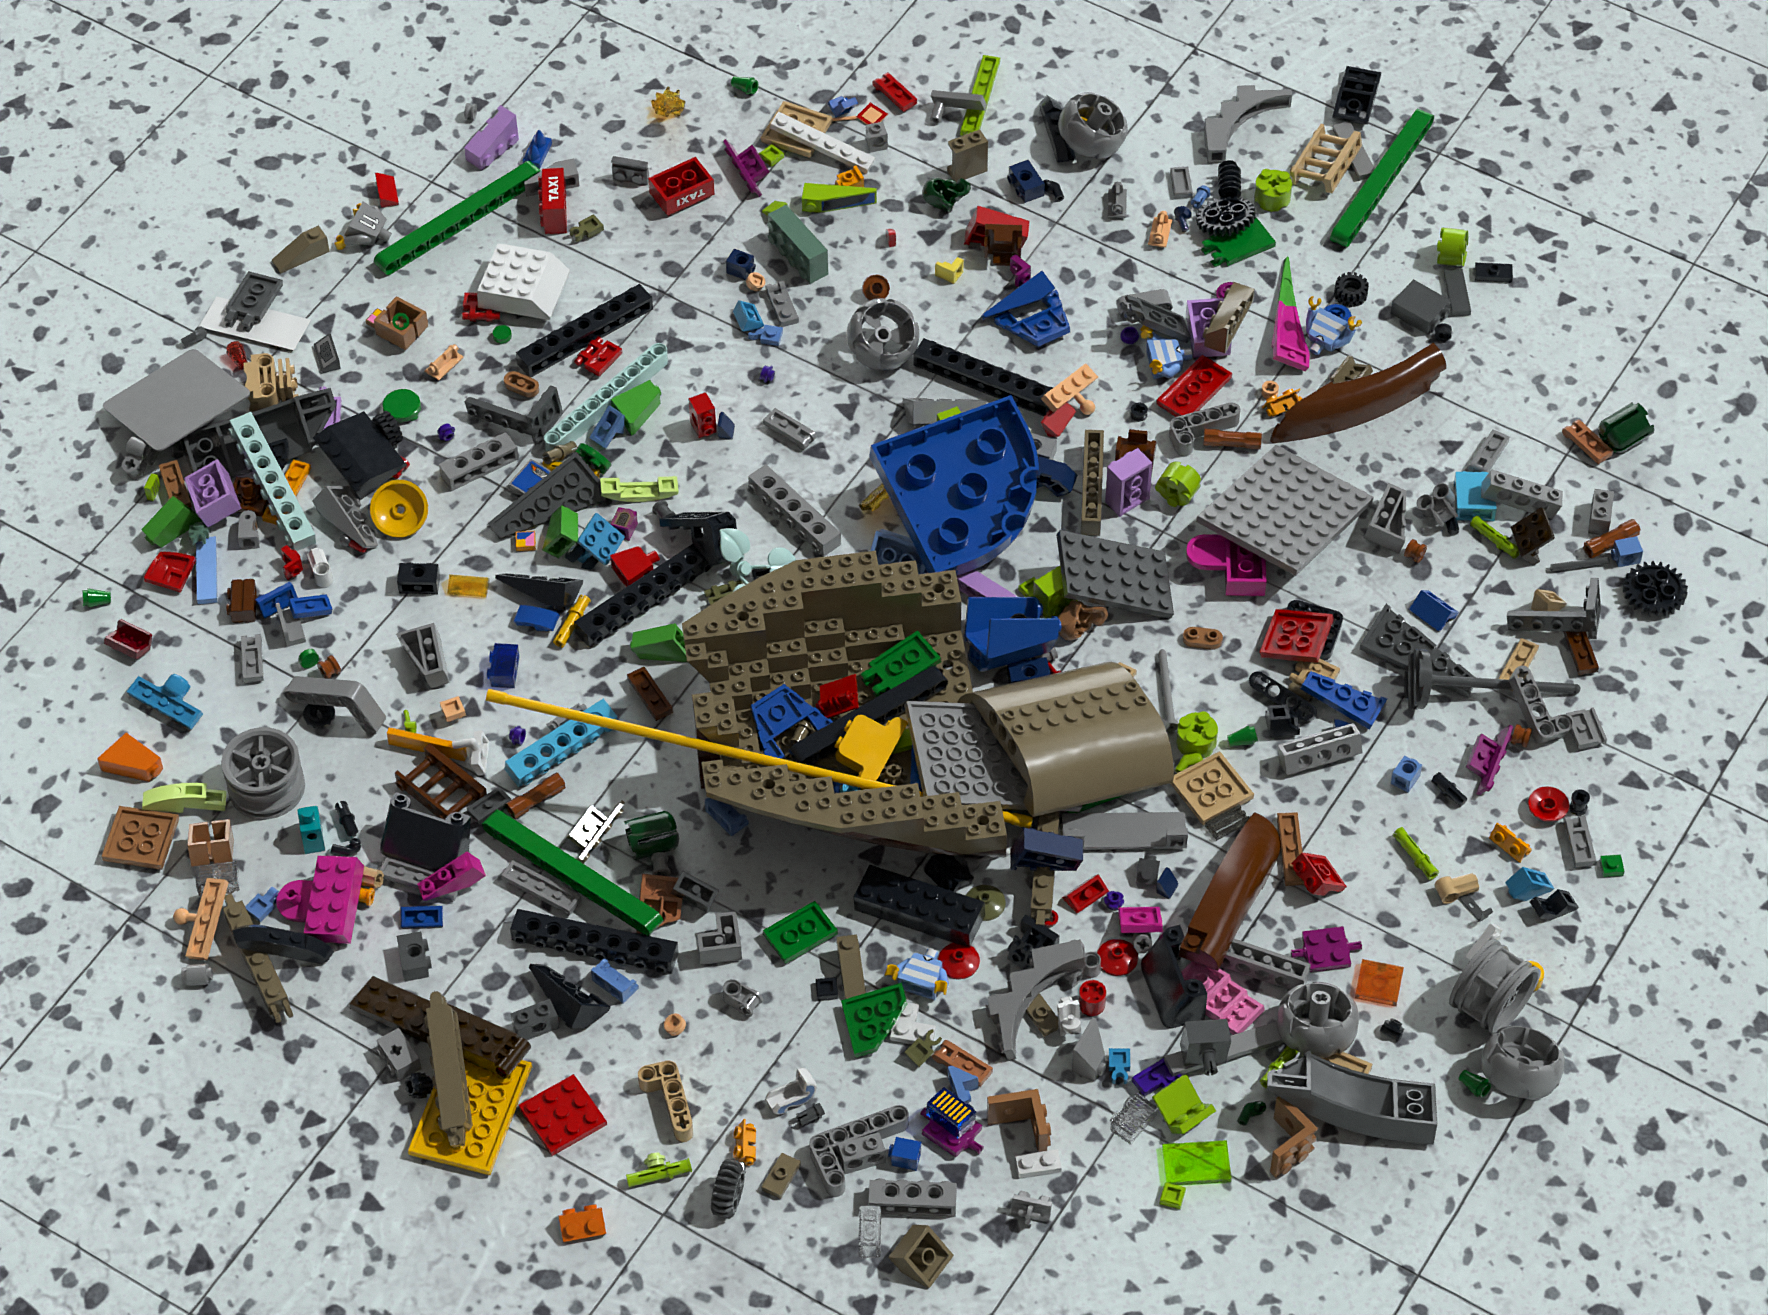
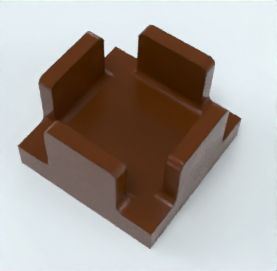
[984,224,1022,266]
[1115,429,1157,477]

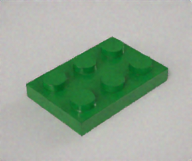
[763,901,838,964]

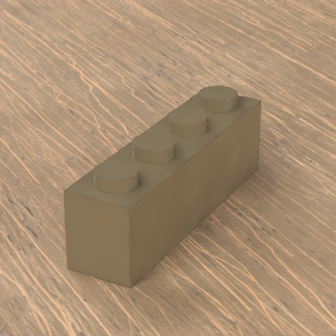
[1203,282,1255,353]

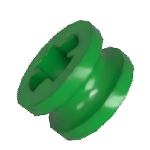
[392,313,409,330]

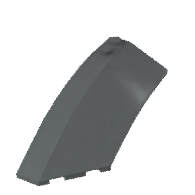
[180,388,336,478]
[1267,1050,1437,1145]

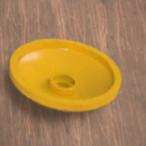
[370,480,428,538]

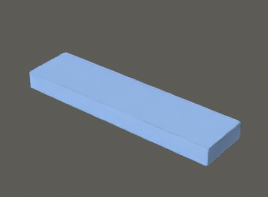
[196,536,217,604]

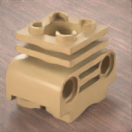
[244,353,298,413]

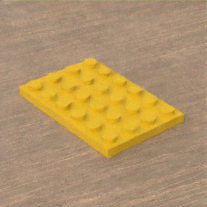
[408,1060,532,1175]

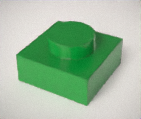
[1599,854,1625,878]

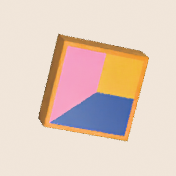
[516,531,536,551]

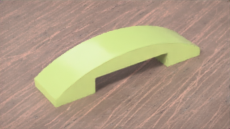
[600,476,679,502]

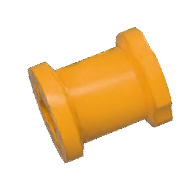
[358,888,375,906]

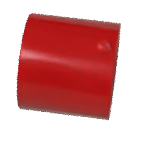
[1079,980,1107,1016]

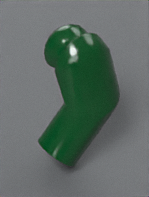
[1237,1101,1266,1126]

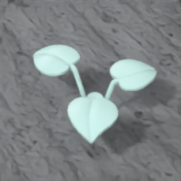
[719,528,796,592]

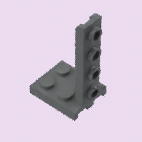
[464,385,563,444]
[1507,578,1601,639]

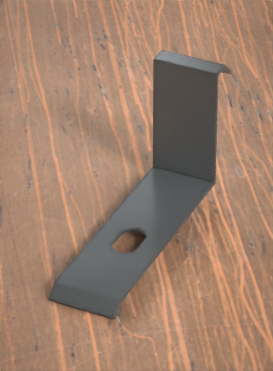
[1459,894,1493,922]

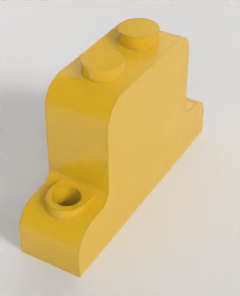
[834,715,908,790]

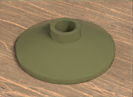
[966,885,1006,921]

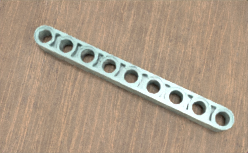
[544,343,668,452]

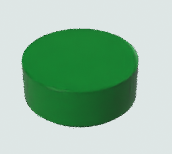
[493,325,512,344]
[298,649,319,669]

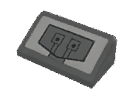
[314,333,341,373]

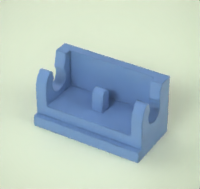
[705,798,749,836]
[591,959,639,1004]

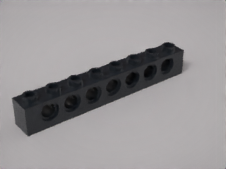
[516,284,653,377]
[913,338,1053,417]
[574,544,713,648]
[510,909,679,974]

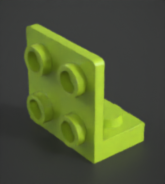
[1152,1075,1216,1134]

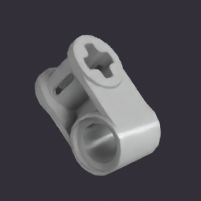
[723,979,763,1017]

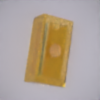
[447,574,490,597]

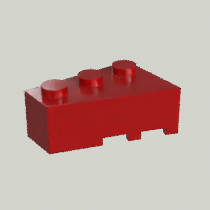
[964,206,1030,247]

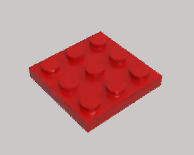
[1260,609,1334,663]
[519,1074,607,1156]

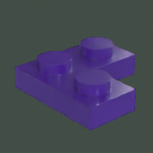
[1132,1058,1182,1097]

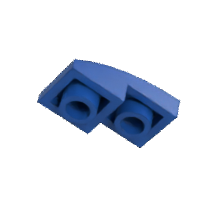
[514,605,560,631]

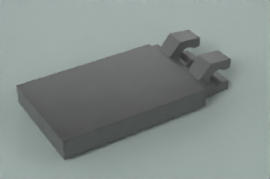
[224,271,283,332]
[1120,295,1191,343]

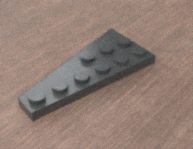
[487,452,609,539]
[1360,603,1476,697]

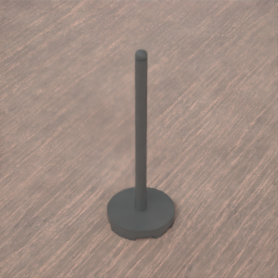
[1404,649,1581,709]

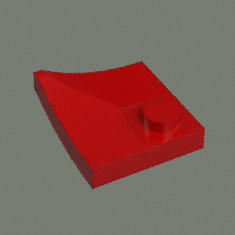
[144,551,196,593]

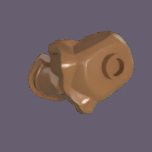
[1057,599,1108,640]

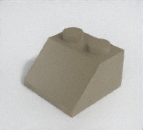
[888,1225,954,1288]

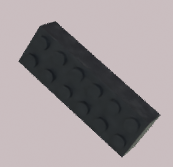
[853,864,985,948]

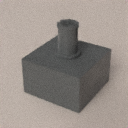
[1180,1019,1231,1076]

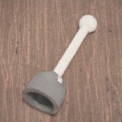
[962,847,1010,873]

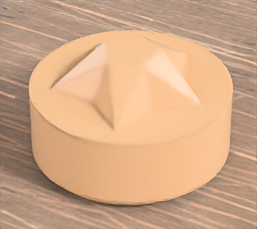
[746,272,765,291]
[664,1013,686,1036]

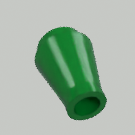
[731,76,759,95]
[82,588,111,608]
[1227,726,1258,747]
[1459,1070,1491,1098]

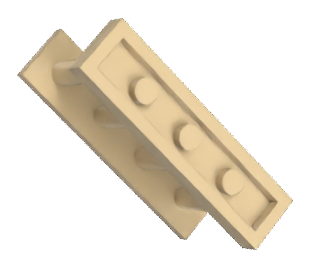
[1290,124,1362,193]

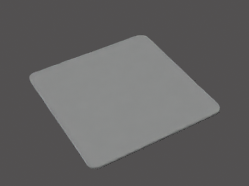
[103,349,250,451]

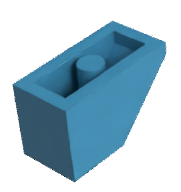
[1505,867,1555,901]

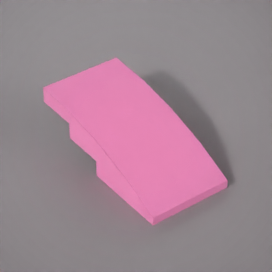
[1181,962,1265,1035]

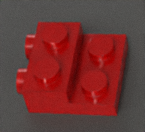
[1291,852,1347,896]

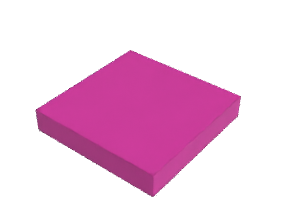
[1118,907,1163,933]

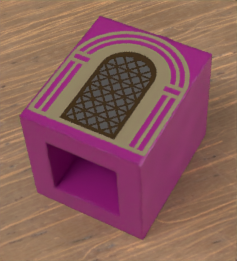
[611,507,638,541]

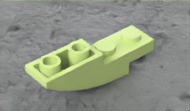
[142,783,226,813]

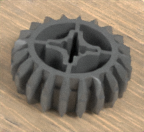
[711,1159,746,1219]

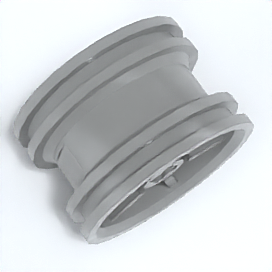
[221,727,305,819]

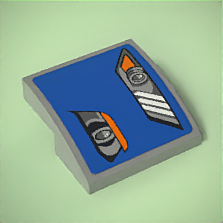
[508,459,551,495]

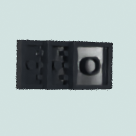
[1332,66,1382,125]

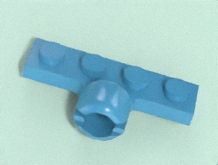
[127,674,203,730]

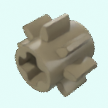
[881,764,907,786]

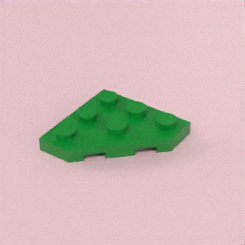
[841,983,908,1058]

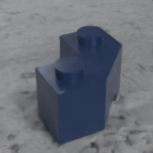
[1036,457,1078,497]

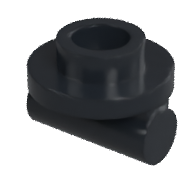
[1380,1018,1404,1041]

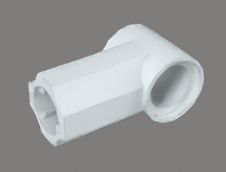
[307,548,333,588]

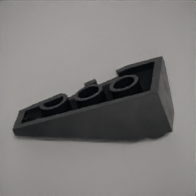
[495,573,583,609]
[529,964,611,1029]

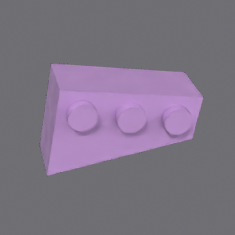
[464,105,519,170]

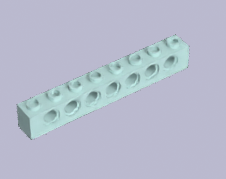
[228,412,316,551]

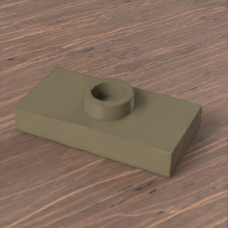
[1026,993,1059,1037]
[762,1153,801,1199]

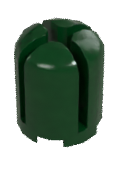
[1598,402,1655,454]
[624,811,680,860]

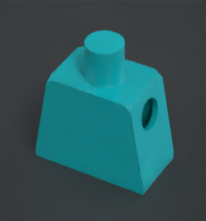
[297,806,325,854]

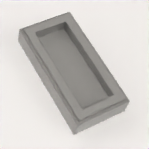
[1170,166,1193,199]

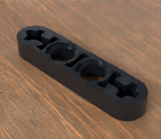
[1249,671,1317,721]

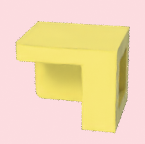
[935,257,964,284]

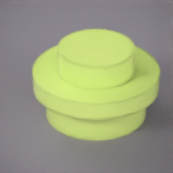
[644,1152,666,1169]

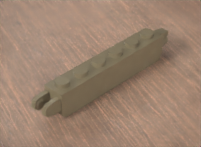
[1030,811,1060,925]
[223,893,294,1023]
[424,991,473,1148]

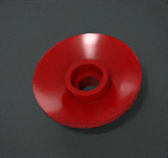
[1528,786,1569,822]
[1097,939,1138,976]
[938,943,980,979]

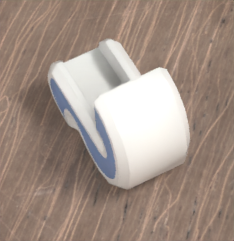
[765,1068,817,1115]

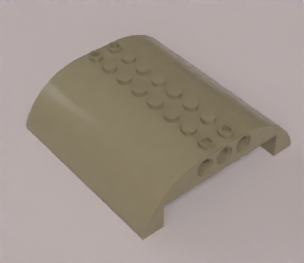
[957,662,1174,817]

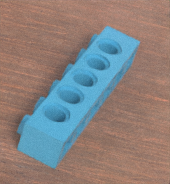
[504,698,618,788]

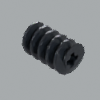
[1218,160,1241,199]

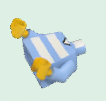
[1306,296,1362,355]
[1140,325,1192,379]
[884,948,949,1000]

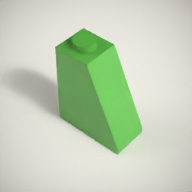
[611,380,661,436]
[141,496,202,548]
[542,505,578,559]
[630,623,687,662]

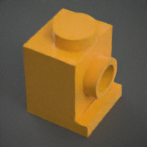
[835,166,864,187]

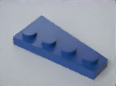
[1300,671,1387,730]

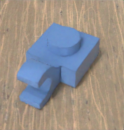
[245,887,279,923]

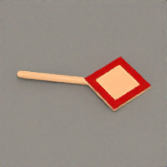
[833,102,888,125]

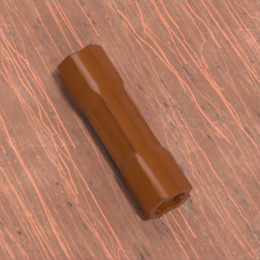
[1203,429,1262,449]
[1583,519,1641,558]
[505,772,566,819]

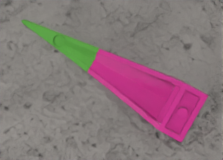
[1271,256,1310,372]

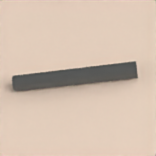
[1550,556,1610,572]

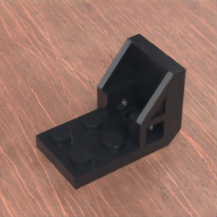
[659,512,737,565]

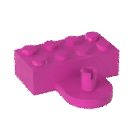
[1186,534,1267,596]
[276,856,364,944]

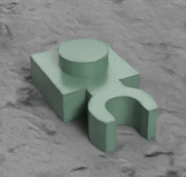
[189,522,210,545]

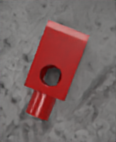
[610,546,660,587]

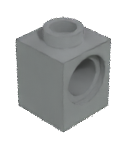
[865,122,888,153]

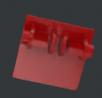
[816,674,859,718]

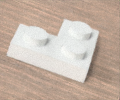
[890,1002,936,1048]

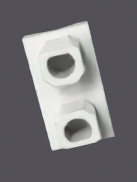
[1057,996,1081,1036]

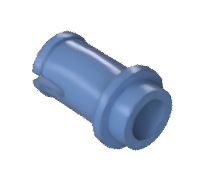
[1191,185,1210,209]

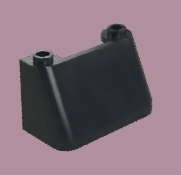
[380,792,471,872]
[1141,925,1207,1028]

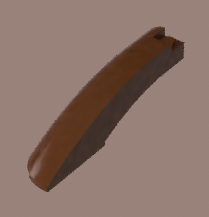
[1270,343,1446,444]
[1179,812,1281,971]

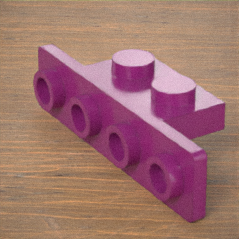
[723,139,770,197]
[1466,725,1513,795]

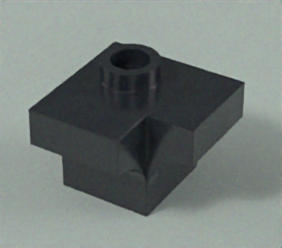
[1265,705,1300,737]

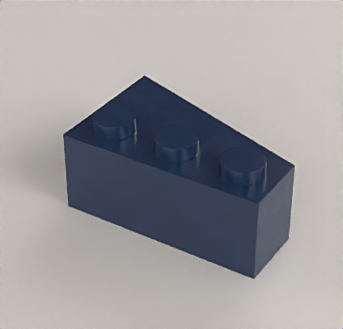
[1010,828,1083,871]

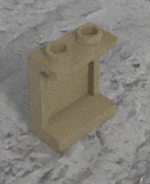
[947,130,988,182]

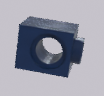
[726,249,756,280]

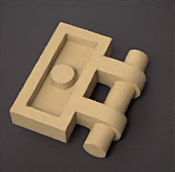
[1289,659,1340,686]

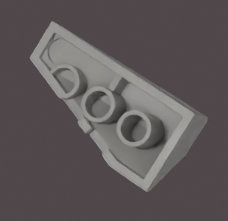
[903,398,986,427]
[312,486,378,548]

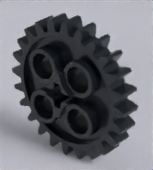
[1196,196,1256,237]
[1623,561,1688,618]

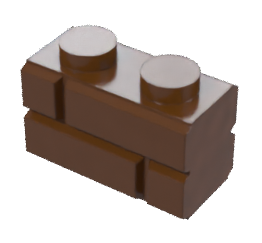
[226,579,257,623]

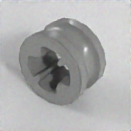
[464,103,477,120]

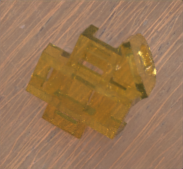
[651,86,686,117]

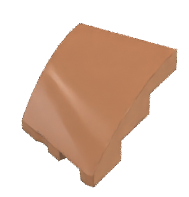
[636,874,682,934]

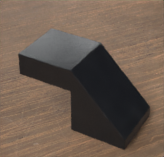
[1530,889,1579,921]

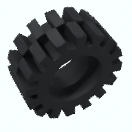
[1334,272,1369,307]
[372,411,403,446]

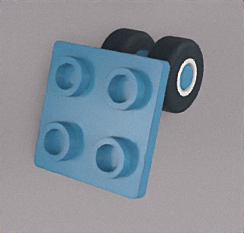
[565,513,625,570]

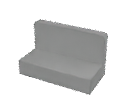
[275,603,306,647]

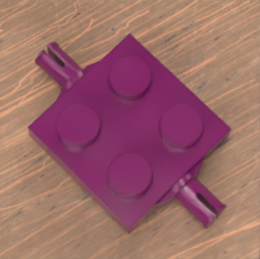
[1291,926,1362,972]
[920,1104,984,1158]

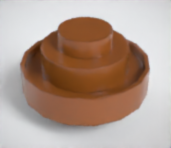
[862,274,890,301]

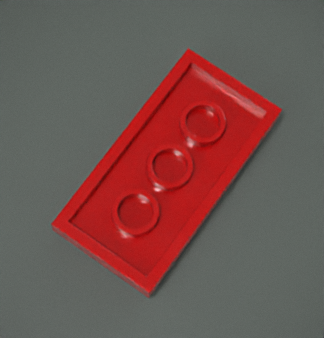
[1156,355,1232,417]

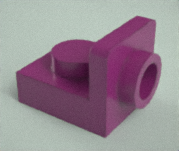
[1010,254,1031,287]

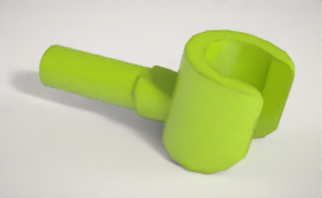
[403,710,417,733]

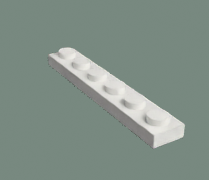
[770,112,875,174]

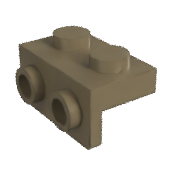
[1330,355,1373,384]

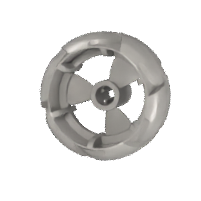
[1058,92,1128,159]
[847,298,919,370]
[1277,982,1359,1058]
[1481,1026,1565,1100]

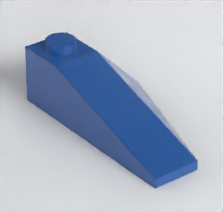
[981,271,1055,319]

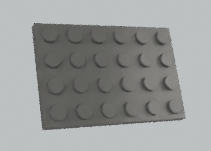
[1056,530,1174,619]

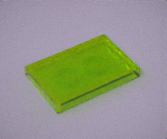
[1162,1140,1232,1185]

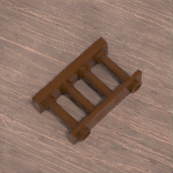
[395,743,487,820]

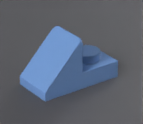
[589,405,624,448]
[948,1066,979,1112]

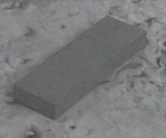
[1444,269,1471,316]

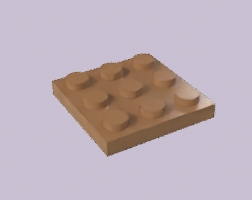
[102,806,179,870]

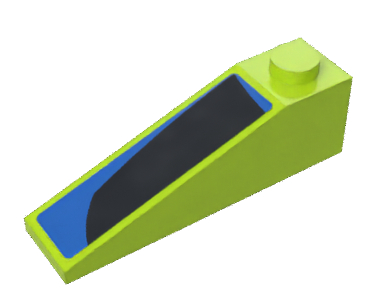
[802,183,877,213]

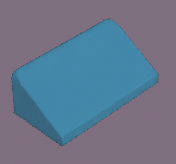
[733,301,764,331]

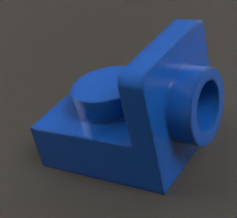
[828,96,858,118]

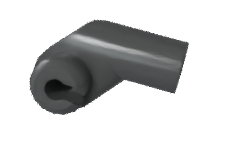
[181,326,207,347]

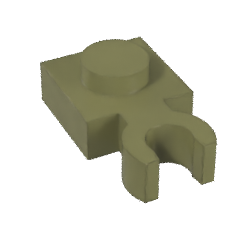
[569,214,604,242]
[904,1029,942,1067]

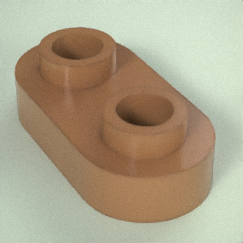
[504,371,539,398]
[1183,627,1223,650]

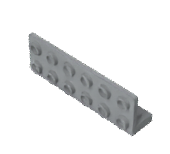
[1062,812,1188,850]

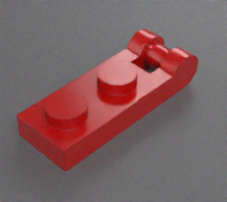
[872,72,917,112]

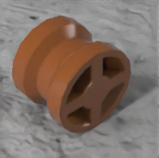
[1404,539,1427,563]
[317,655,341,679]
[1511,724,1532,748]

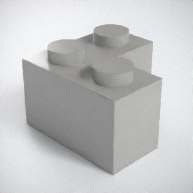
[697,911,742,965]

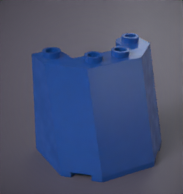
[964,597,1062,672]

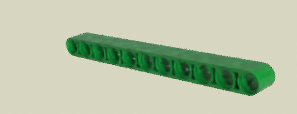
[1330,108,1434,248]
[373,161,541,275]
[482,809,663,936]

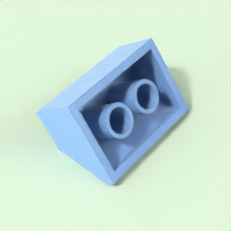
[870,529,927,574]

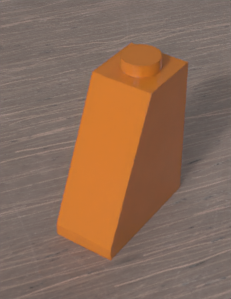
[97,733,163,782]

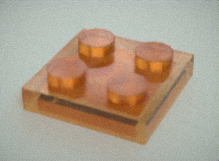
[1355,959,1404,1006]

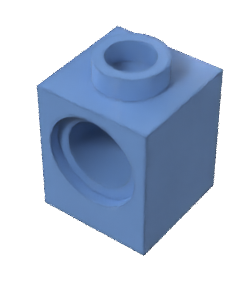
[1611,536,1643,567]
[1391,755,1422,793]

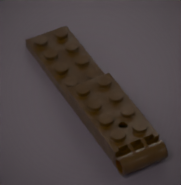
[349,976,531,1079]

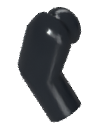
[1043,179,1064,202]
[331,838,362,857]

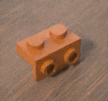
[558,1204,606,1242]

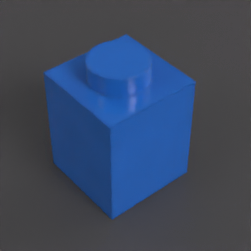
[888,1137,921,1171]

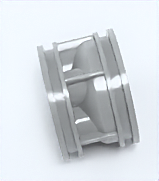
[1449,939,1541,1034]

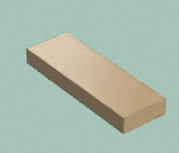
[1499,638,1539,691]

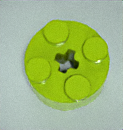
[1254,169,1292,212]
[1437,227,1469,267]
[1155,461,1201,507]
[1176,711,1218,759]

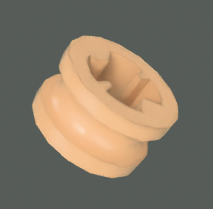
[1261,380,1279,399]

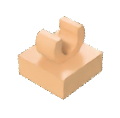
[440,696,466,722]

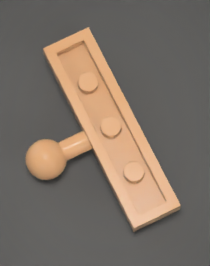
[1041,363,1098,415]
[173,878,229,960]

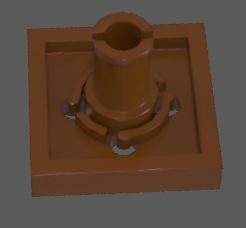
[233,476,273,517]

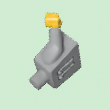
[334,201,392,250]

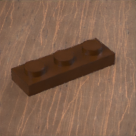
[1563,631,1599,675]
[627,667,673,721]

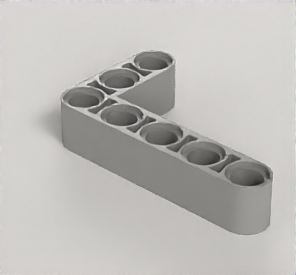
[283,676,386,735]
[809,1105,909,1197]

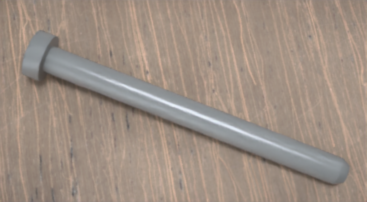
[1158,649,1178,731]

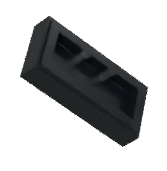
[1475,262,1513,282]

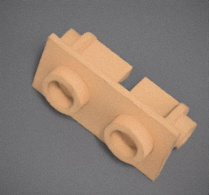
[1148,211,1172,248]
[425,344,464,380]

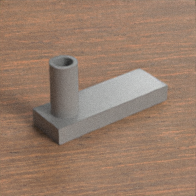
[930,90,987,123]

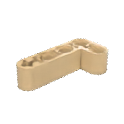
[638,1060,693,1142]

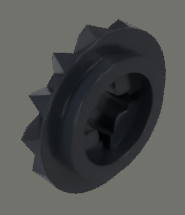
[303,704,335,729]

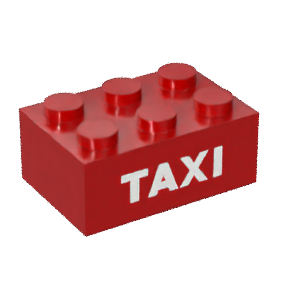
[648,157,715,216]
[538,168,567,234]

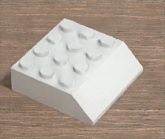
[477,243,570,320]

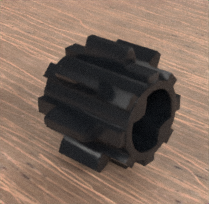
[405,1072,433,1099]

